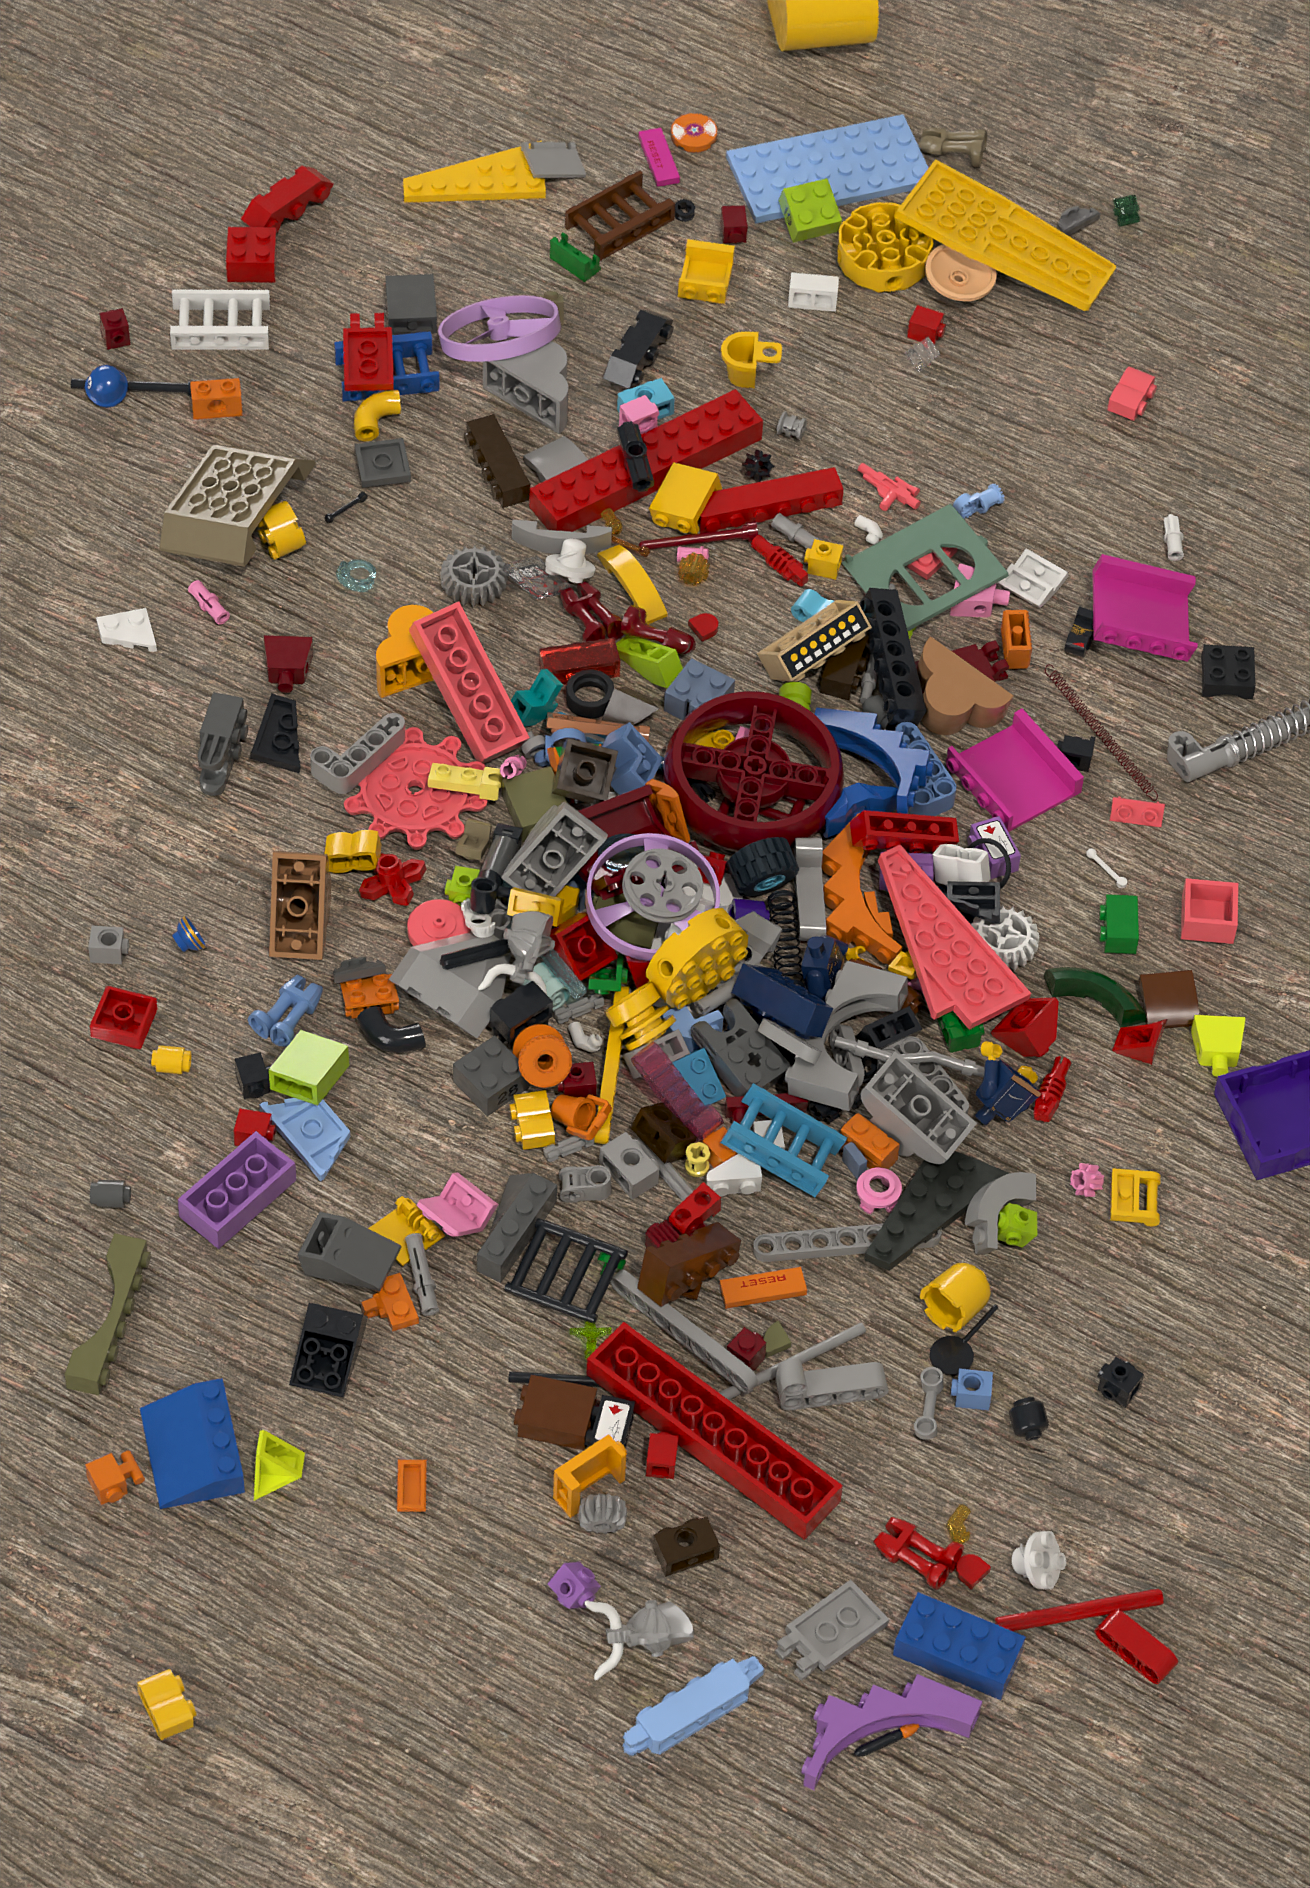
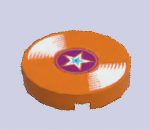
[671,113,717,152]

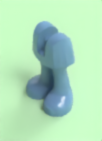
[248,974,323,1047]

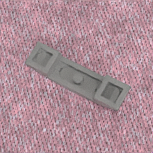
[512,520,612,554]

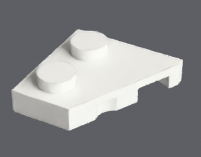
[96,608,157,652]

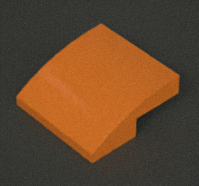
[645,779,690,843]

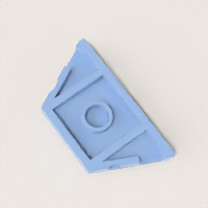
[259,1098,350,1182]

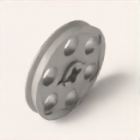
[622,849,703,923]

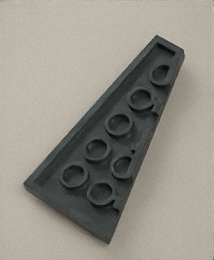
[865,1151,1009,1271]

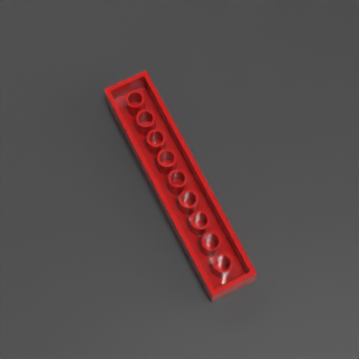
[529,389,763,532]
[586,1322,843,1540]

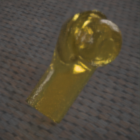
[601,508,623,535]
[946,1504,971,1544]

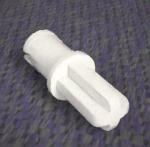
[1164,514,1184,561]

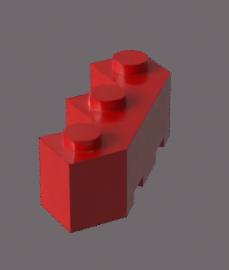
[241,165,334,233]

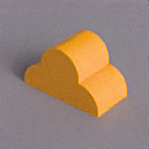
[376,605,434,698]

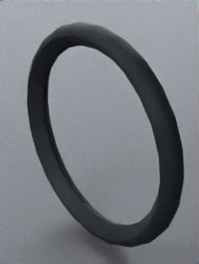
[968,838,1011,889]

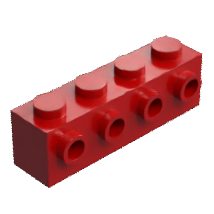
[850,810,959,854]

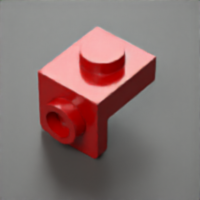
[698,851,728,886]

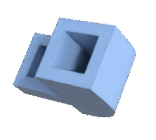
[661,1006,724,1052]

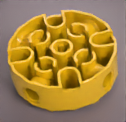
[837,202,933,293]
[646,908,749,1009]

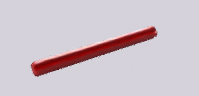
[995,1589,1164,1631]

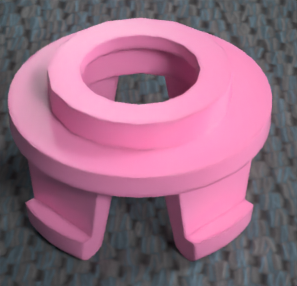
[856,1168,902,1215]

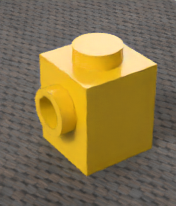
[804,539,844,580]

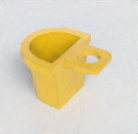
[721,331,782,388]

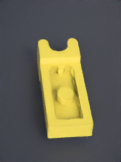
[428,763,503,801]

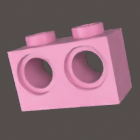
[619,395,659,434]

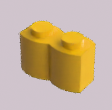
[324,830,382,873]
[509,1090,555,1150]
[137,1669,197,1740]

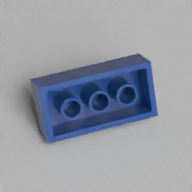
[893,1592,1026,1700]

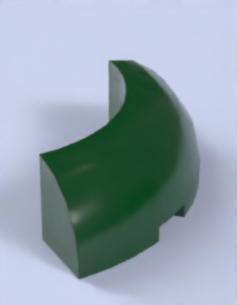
[1044,967,1146,1028]

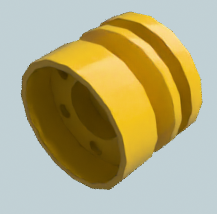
[604,981,676,1051]

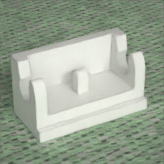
[788,272,839,312]

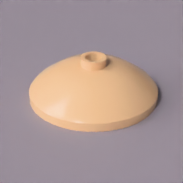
[925,244,997,301]

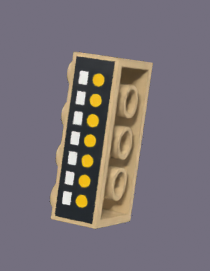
[757,600,872,682]

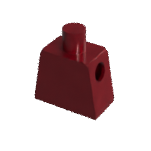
[264,635,313,693]

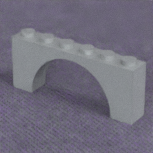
[785,961,908,1111]

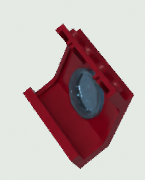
[577,784,699,900]

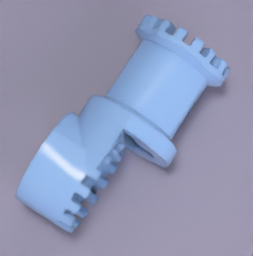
[953,484,1005,519]

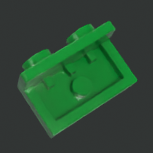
[589,954,629,994]

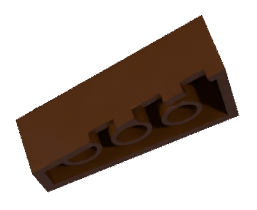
[637,1222,742,1307]

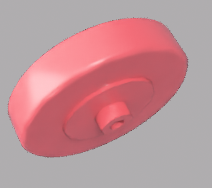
[407,899,471,946]

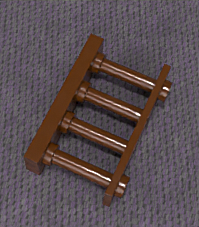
[565,170,675,261]

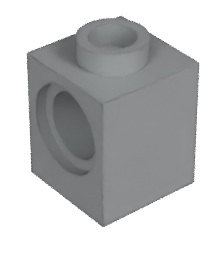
[88,926,129,965]

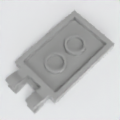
[775,1580,890,1681]

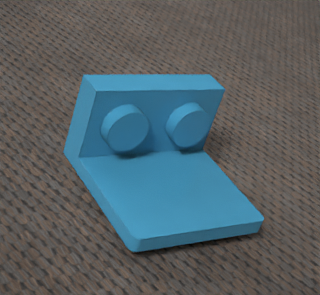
[649,1048,726,1118]

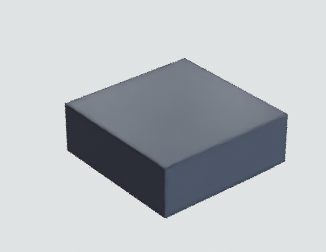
[842,1142,867,1180]

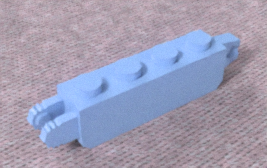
[623,1656,764,1756]

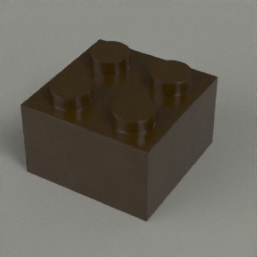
[551,738,618,804]

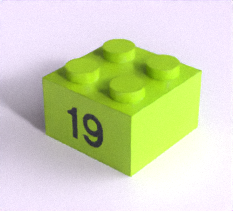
[778,178,842,243]

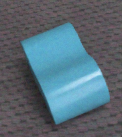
[791,589,834,622]

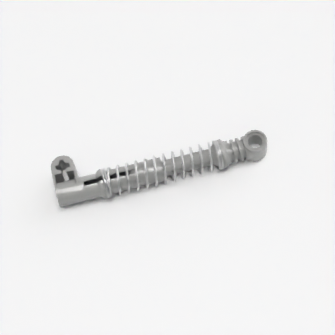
[1167,698,1310,782]

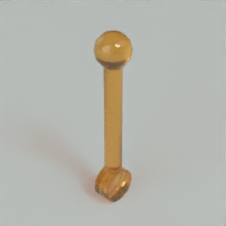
[612,536,650,557]

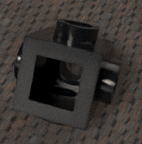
[1097,1357,1144,1408]

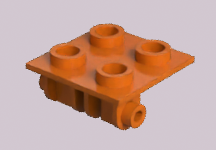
[340,974,399,1019]

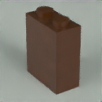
[514,1375,597,1451]

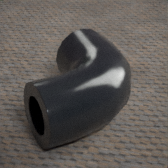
[357,1006,426,1054]

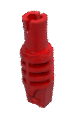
[751,534,809,587]
[1033,1056,1071,1122]

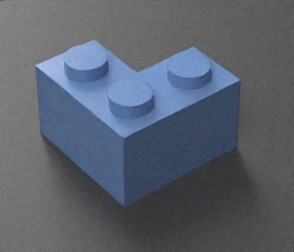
[602,722,663,795]

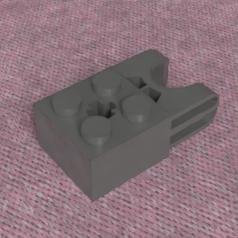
[198,692,249,796]
[691,999,792,1097]

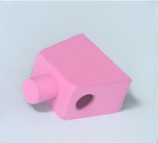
[950,564,1010,617]

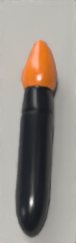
[854,1724,919,1757]

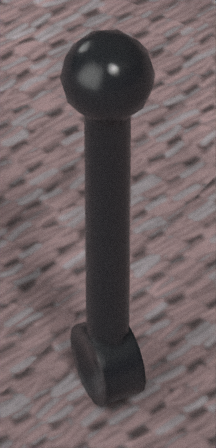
[324,492,368,523]

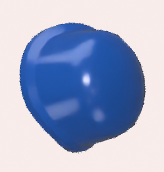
[85,365,128,408]

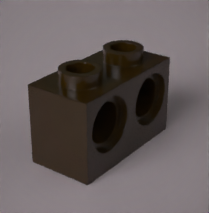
[630,1102,697,1164]

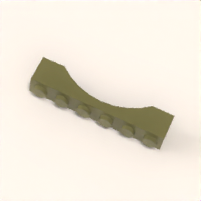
[65,1233,151,1396]

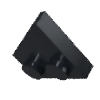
[947,881,1000,924]

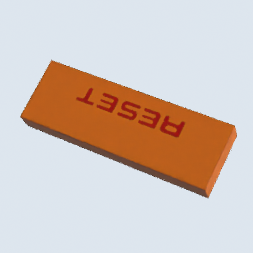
[719,1267,807,1309]

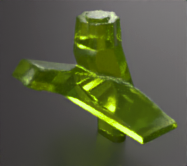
[569,1321,612,1359]

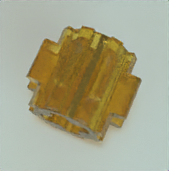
[678,552,710,586]

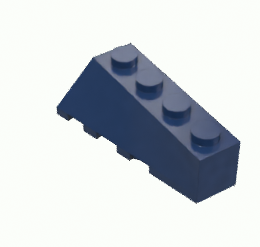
[731,963,833,1039]

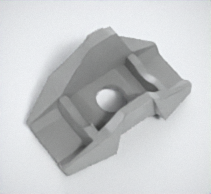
[716,911,782,1000]

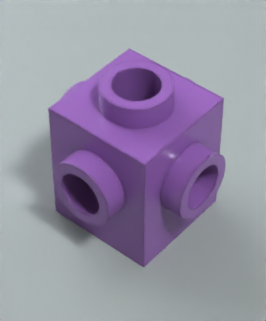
[548,1562,601,1609]

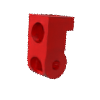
[669,1182,721,1235]

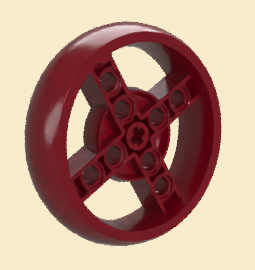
[663,691,844,852]

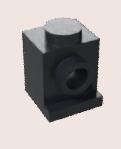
[1057,735,1096,772]

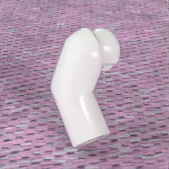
[854,515,883,545]
[568,1022,603,1053]

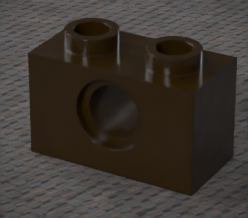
[653,1517,720,1577]

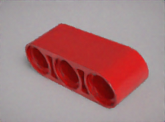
[1095,1609,1178,1684]

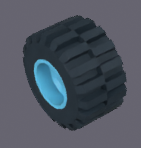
[727,837,799,897]

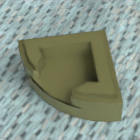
[764,1321,792,1358]

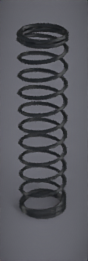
[767,890,805,988]

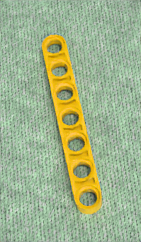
[594,986,629,1144]

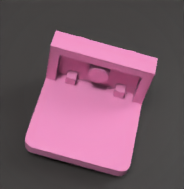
[417,1172,498,1237]

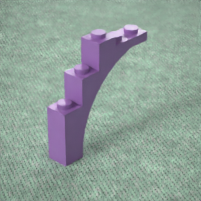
[801,1674,982,1790]

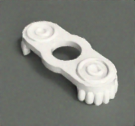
[461,898,495,938]

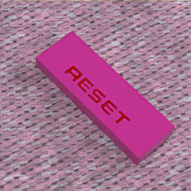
[638,128,680,187]

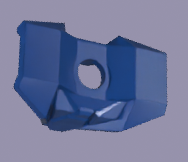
[823,782,898,838]

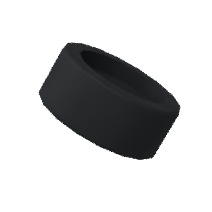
[566,669,614,719]

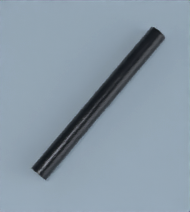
[508,1371,601,1387]

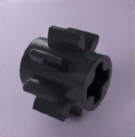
[742,450,775,481]
[809,1100,842,1123]

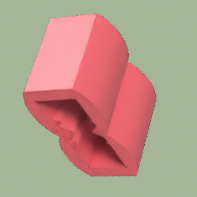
[1107,366,1157,421]

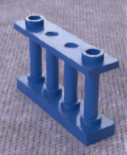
[334,331,440,402]

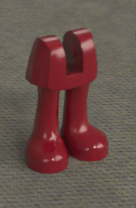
[560,581,624,650]
[621,605,696,655]

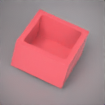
[1181,878,1238,944]

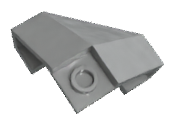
[389,932,511,1038]

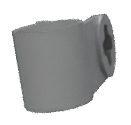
[559,1165,612,1203]

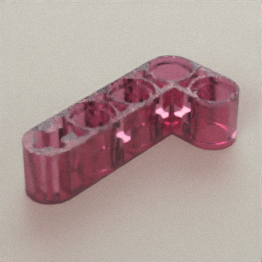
[631,1041,724,1142]

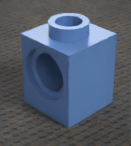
[951,1369,993,1410]

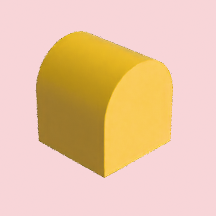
[767,0,879,51]

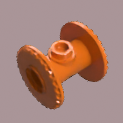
[513,1024,572,1088]

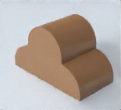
[916,636,1013,735]
[269,851,331,960]

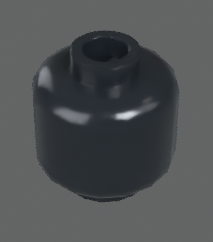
[1009,1397,1049,1441]

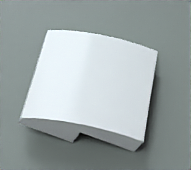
[998,549,1068,609]

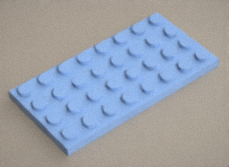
[726,114,929,224]

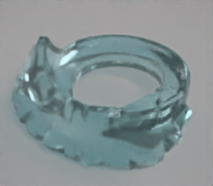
[336,559,376,592]

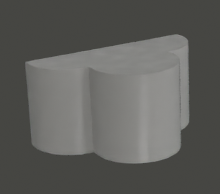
[483,341,568,434]
[501,802,608,897]
[860,1051,977,1164]

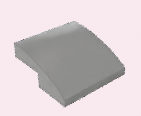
[523,436,588,483]

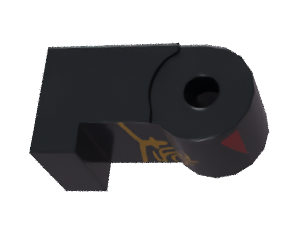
[1064,606,1094,658]

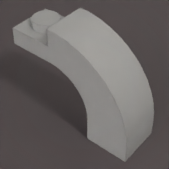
[965,1172,1036,1255]

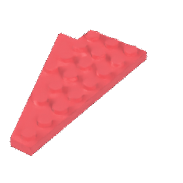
[878,845,1031,1030]

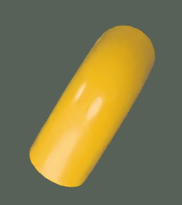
[354,390,401,442]

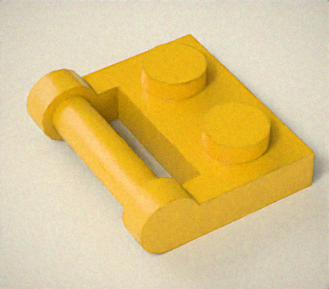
[1110,1168,1161,1227]

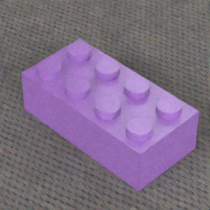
[178,1131,296,1249]

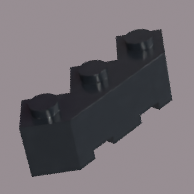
[603,310,674,389]

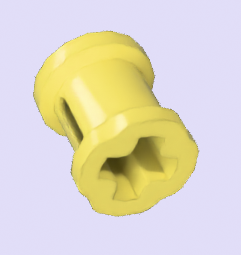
[685,1142,710,1177]

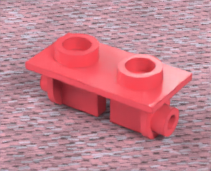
[1110,796,1165,827]

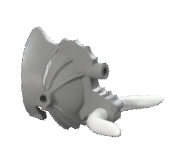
[478,911,555,994]
[585,1600,694,1680]

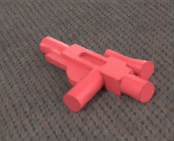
[858,463,921,511]

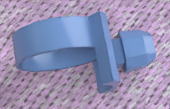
[535,728,586,767]

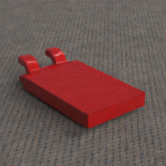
[343,313,394,391]

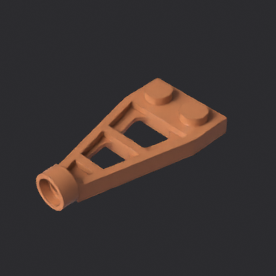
[546,712,650,742]

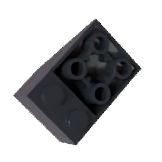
[289,1302,368,1398]

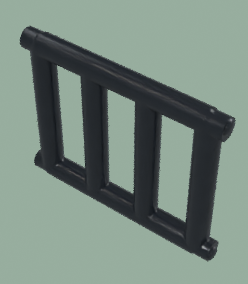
[504,1218,628,1324]

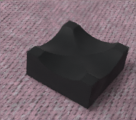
[1201,644,1256,699]

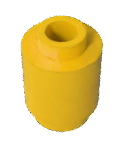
[151,1045,192,1074]

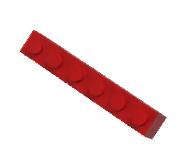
[697,467,844,533]

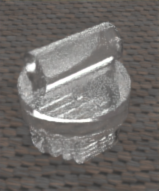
[905,337,941,372]

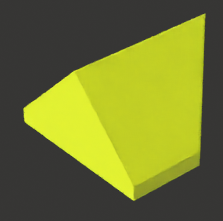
[254,1430,305,1501]

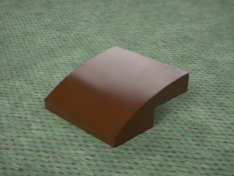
[1139,970,1200,1029]

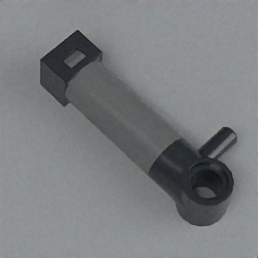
[469,823,523,914]

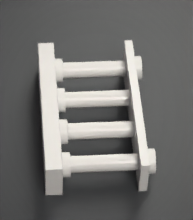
[170,290,270,350]

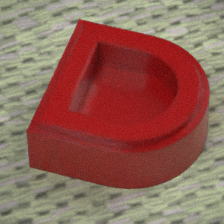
[688,613,719,642]
[956,1554,991,1590]

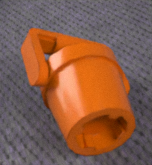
[551,1095,612,1140]

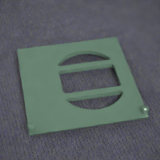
[841,503,1009,631]

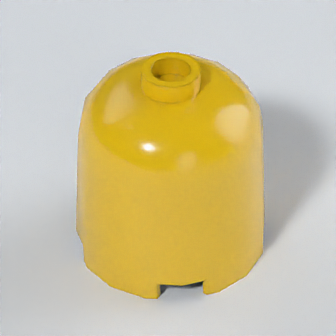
[920,1263,991,1332]

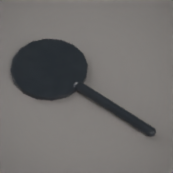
[929,1304,998,1376]

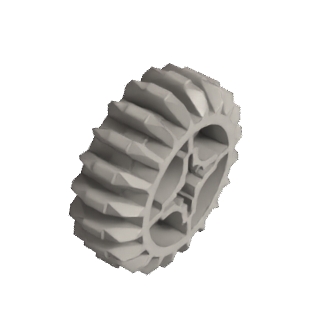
[440,545,508,608]

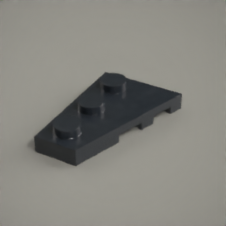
[250,693,301,773]

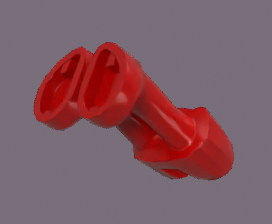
[874,1517,964,1590]

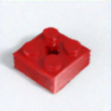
[89,986,158,1049]

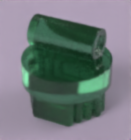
[1113,194,1140,227]

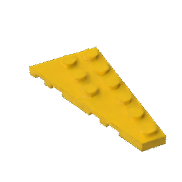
[403,140,546,203]

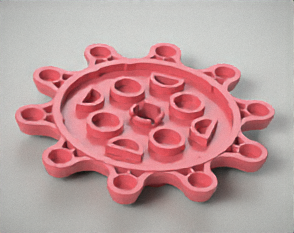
[344,727,487,850]

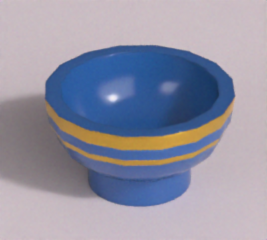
[172,916,207,952]

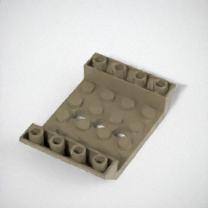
[160,445,316,567]

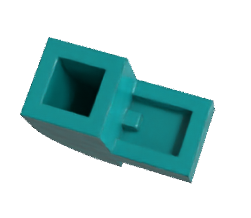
[511,669,563,727]

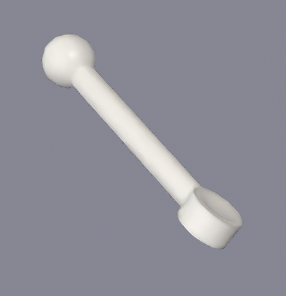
[1086,848,1127,888]

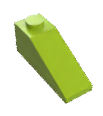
[610,635,683,688]

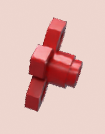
[359,853,427,906]

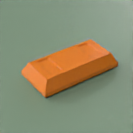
[397,1460,427,1512]

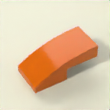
[863,891,893,938]

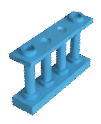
[720,1083,847,1197]

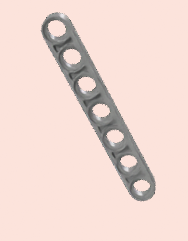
[753,1223,942,1262]
[611,1270,758,1393]

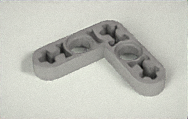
[757,1018,822,1064]

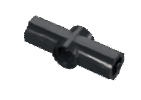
[617,421,654,492]

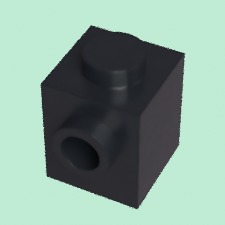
[234,1052,270,1099]

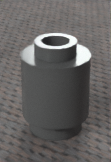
[862,695,896,731]
[90,1180,131,1208]

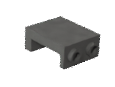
[385,274,437,335]

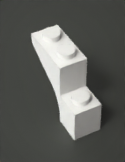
[706,1120,785,1197]

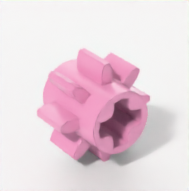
[1070,1163,1104,1197]

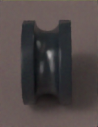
[675,199,695,222]
[861,1056,877,1083]

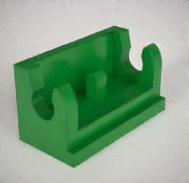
[550,232,601,283]

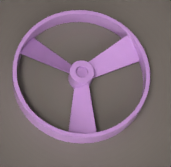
[438,295,561,362]
[585,833,720,961]

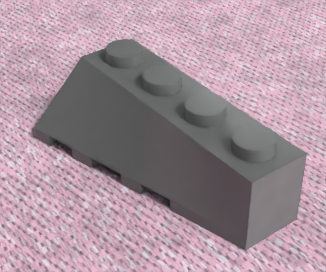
[477,1173,557,1283]

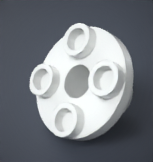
[545,538,595,583]
[1012,1531,1066,1589]

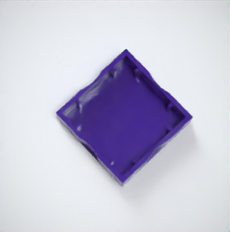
[1214,1050,1310,1181]

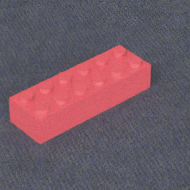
[409,601,530,764]

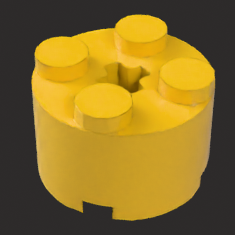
[257,501,306,560]

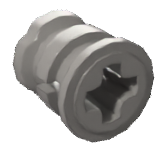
[777,411,807,440]

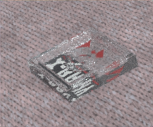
[502,556,571,600]

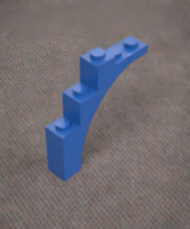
[814,708,934,814]

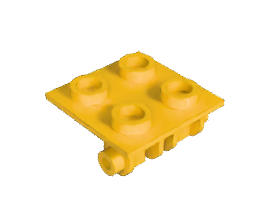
[368,1196,445,1267]

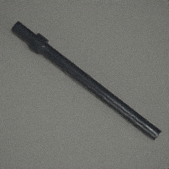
[71,378,193,396]

